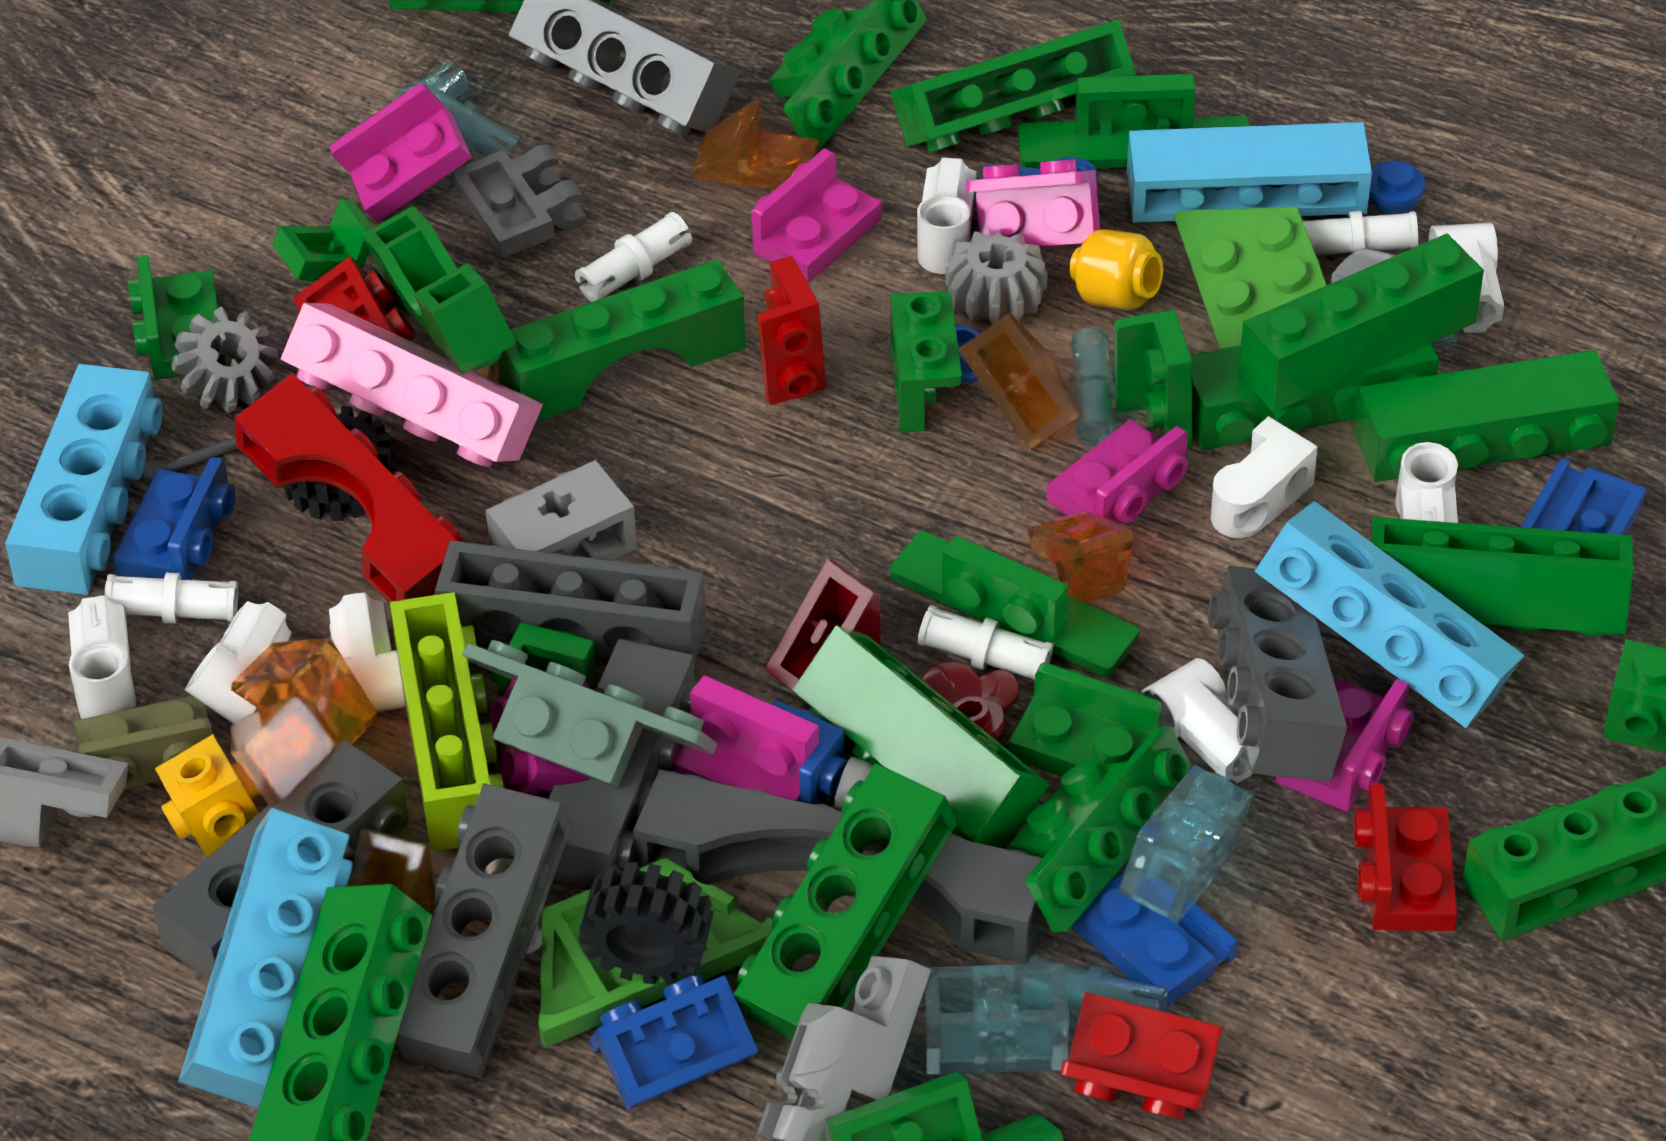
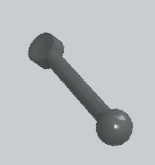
[142,437,239,486]

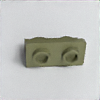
[73,696,213,790]

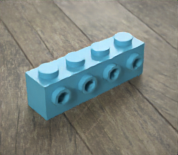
[1127,122,1372,223]
[178,808,352,1108]

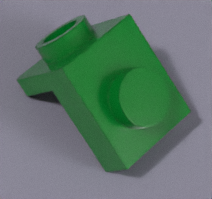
[272,199,374,283]
[491,622,597,697]

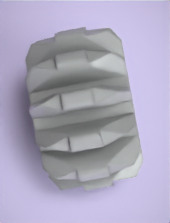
[945,228,1048,328]
[172,306,278,414]

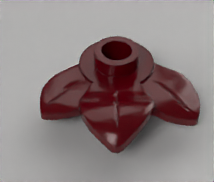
[921,661,1019,743]

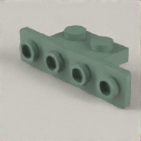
[462,640,718,788]

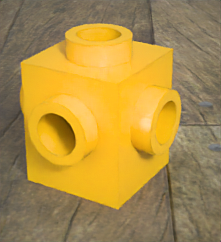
[155,735,263,857]

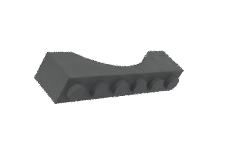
[634,769,1043,964]

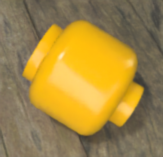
[1070,229,1163,311]

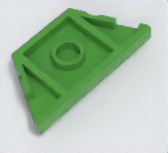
[1173,207,1327,349]
[539,858,773,1048]

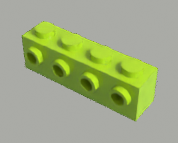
[390,592,504,853]

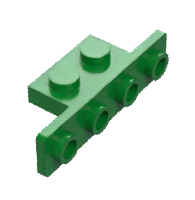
[769,0,926,152]
[1018,74,1249,169]
[890,531,1139,677]
[1008,725,1196,933]
[826,1072,1064,1141]

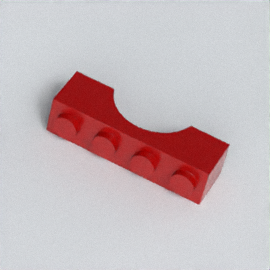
[235,373,463,604]

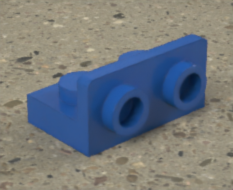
[113,457,235,580]
[589,974,759,1111]

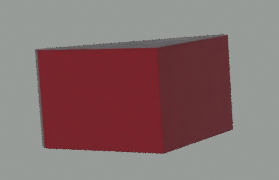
[764,559,881,693]

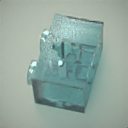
[1118,764,1254,923]
[923,963,1070,1075]

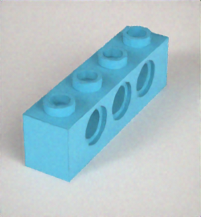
[5,364,163,595]
[1254,501,1525,728]

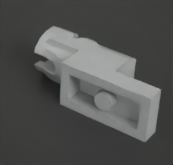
[0,737,128,847]
[757,956,931,1141]

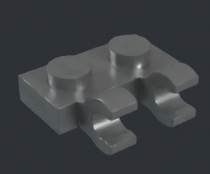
[452,144,586,258]

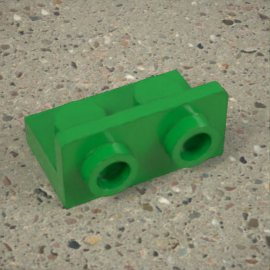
[128,255,226,380]
[890,291,962,433]
[1114,309,1192,448]
[1008,662,1163,777]

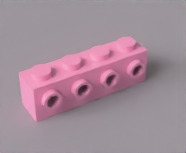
[280,303,543,468]

